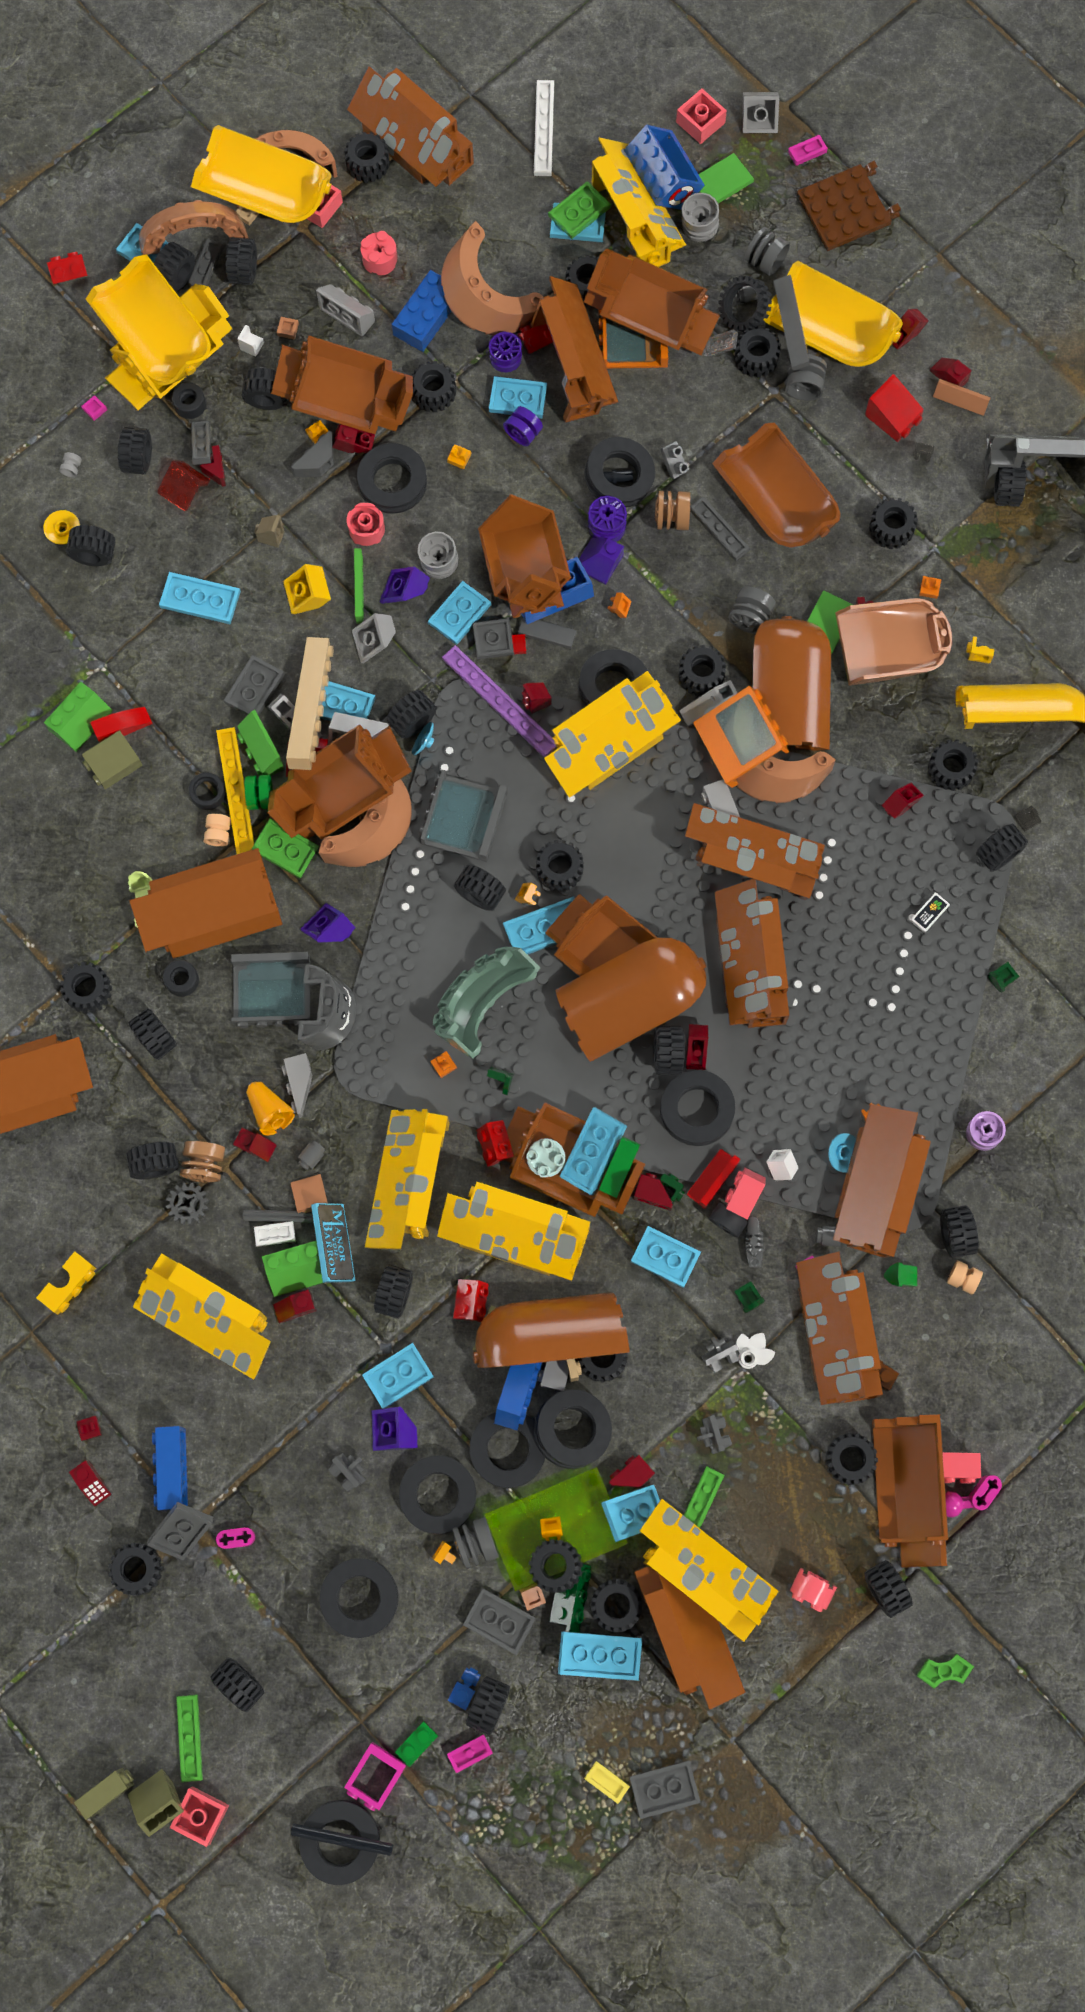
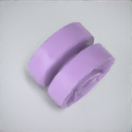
[966,1111,1006,1151]

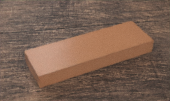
[933,379,990,416]

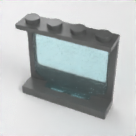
[419,770,508,862]
[231,952,310,1028]

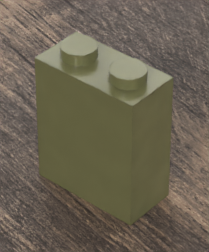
[82,730,143,789]
[74,1768,134,1820]
[128,1769,184,1837]

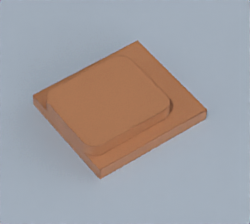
[291,1174,328,1213]

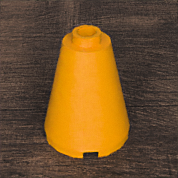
[246,1082,295,1136]

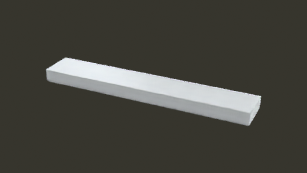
[534,80,554,176]

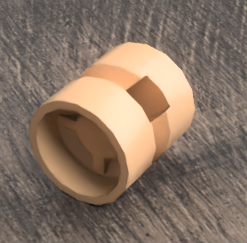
[204,814,231,847]
[947,1260,983,1295]

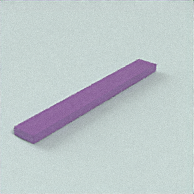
[442,645,557,758]

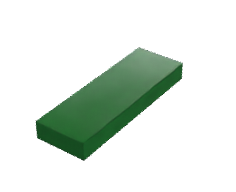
[599,1136,641,1198]

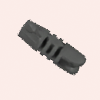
[745,1216,764,1268]

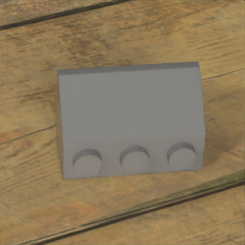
[316,284,375,337]
[328,712,389,745]

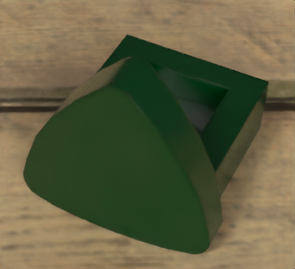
[988,962,1020,993]
[487,1067,514,1096]
[734,1281,765,1313]

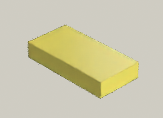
[584,1761,630,1804]

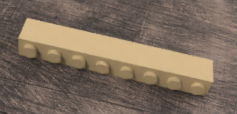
[286,637,334,770]

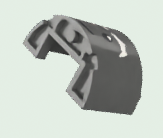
[298,964,356,1051]

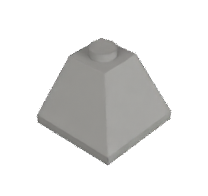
[352,613,396,663]

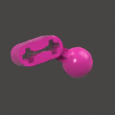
[945,1475,1002,1518]

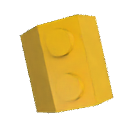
[283,564,331,614]

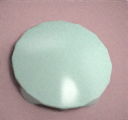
[526,1138,565,1177]

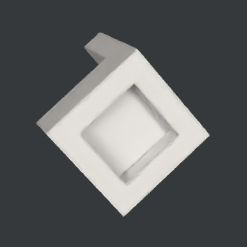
[237,325,264,357]
[767,1149,798,1181]

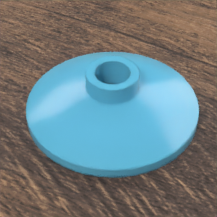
[412,722,434,755]
[828,1133,856,1172]

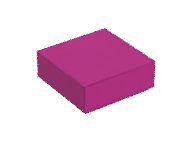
[81,395,107,421]

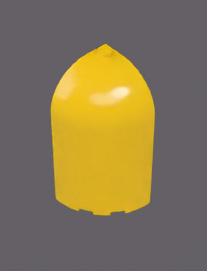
[191,125,332,223]
[86,254,211,385]
[763,261,903,367]
[955,683,1085,729]

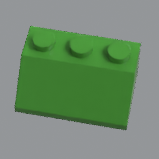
[44,682,113,752]
[237,710,284,776]
[262,1240,325,1297]

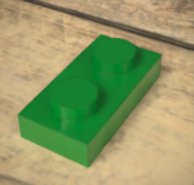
[395,1721,438,1767]

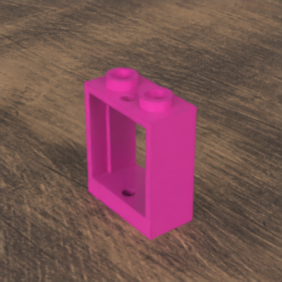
[344,1742,407,1811]

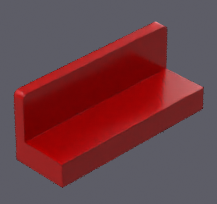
[687,1149,741,1209]

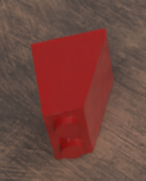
[865,374,924,442]

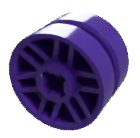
[489,332,522,373]
[503,406,543,446]

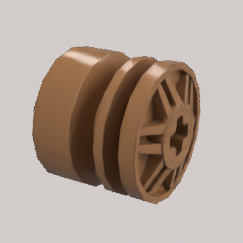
[655,491,690,531]
[179,1141,225,1183]

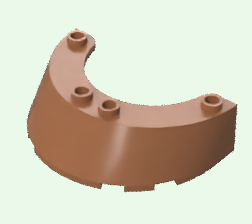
[237,130,338,208]
[139,200,248,255]
[441,221,543,336]
[724,695,835,803]
[319,779,412,867]

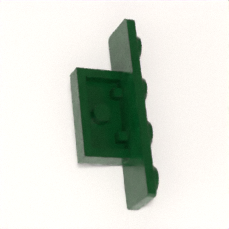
[550,1564,591,1633]

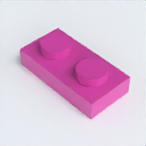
[788,135,828,166]
[447,1734,493,1773]

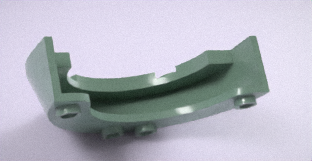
[433,947,540,1058]

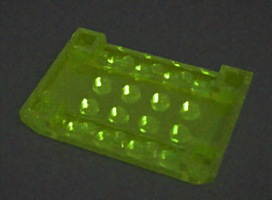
[485,1467,628,1591]

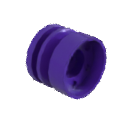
[588,496,627,542]

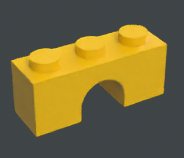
[36,1251,96,1315]

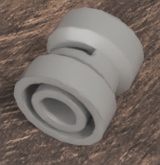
[59,452,82,478]

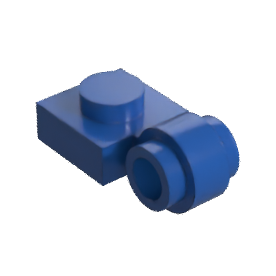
[448,1667,481,1710]

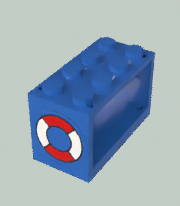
[624,125,705,210]

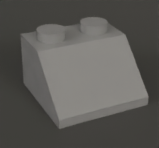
[742,92,779,133]

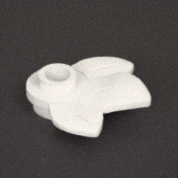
[736,1333,775,1369]

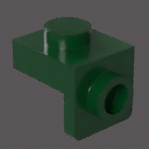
[660,1173,685,1204]

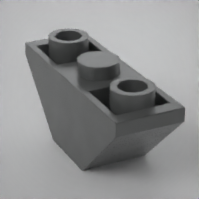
[291,431,334,477]

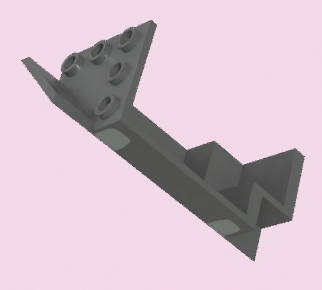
[984,434,1085,489]

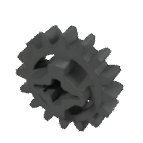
[166,1182,209,1225]

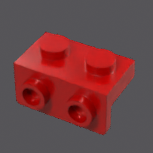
[47,252,88,284]
[517,324,553,354]
[477,1120,514,1167]
[453,1279,489,1322]

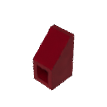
[892,309,929,349]
[333,424,375,453]
[521,682,552,714]
[609,1455,655,1488]

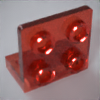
[157,461,210,511]

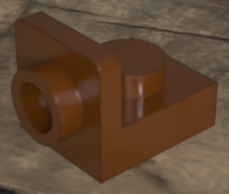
[879,1360,899,1391]

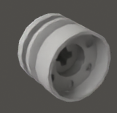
[682,193,719,242]
[418,531,459,579]

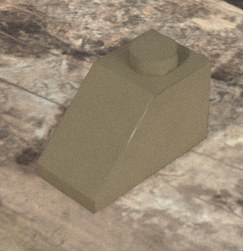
[255,515,285,548]

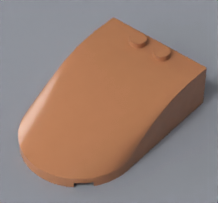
[835,598,952,685]

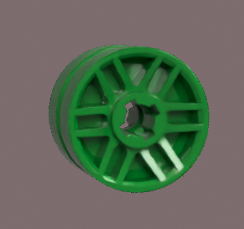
[245,775,273,810]

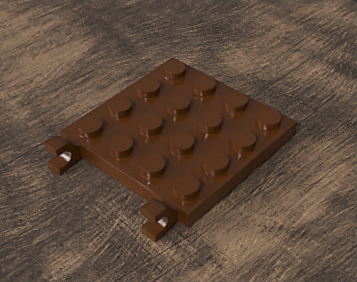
[797,160,901,251]

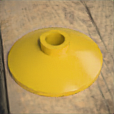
[44,510,80,545]

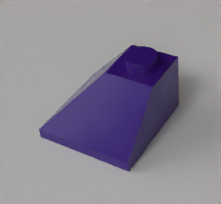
[579,538,624,585]
[380,567,430,604]
[300,903,355,942]
[372,1407,418,1451]

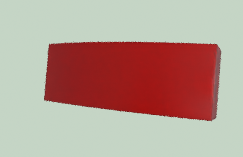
[90,707,153,743]

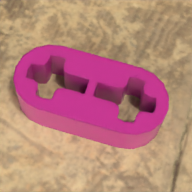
[216,1528,255,1549]

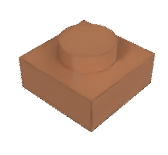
[277,317,299,339]
[519,1583,546,1611]

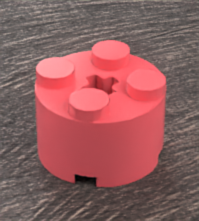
[361,231,398,275]
[347,503,385,546]
[790,1568,837,1612]

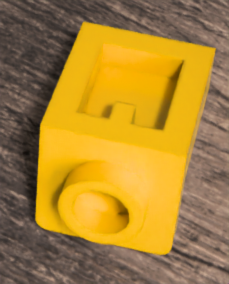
[966,636,994,663]

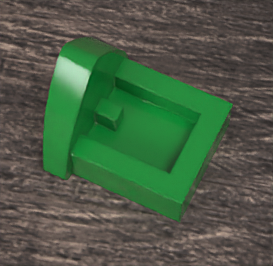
[884,1262,917,1287]

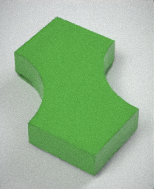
[917,1654,974,1689]

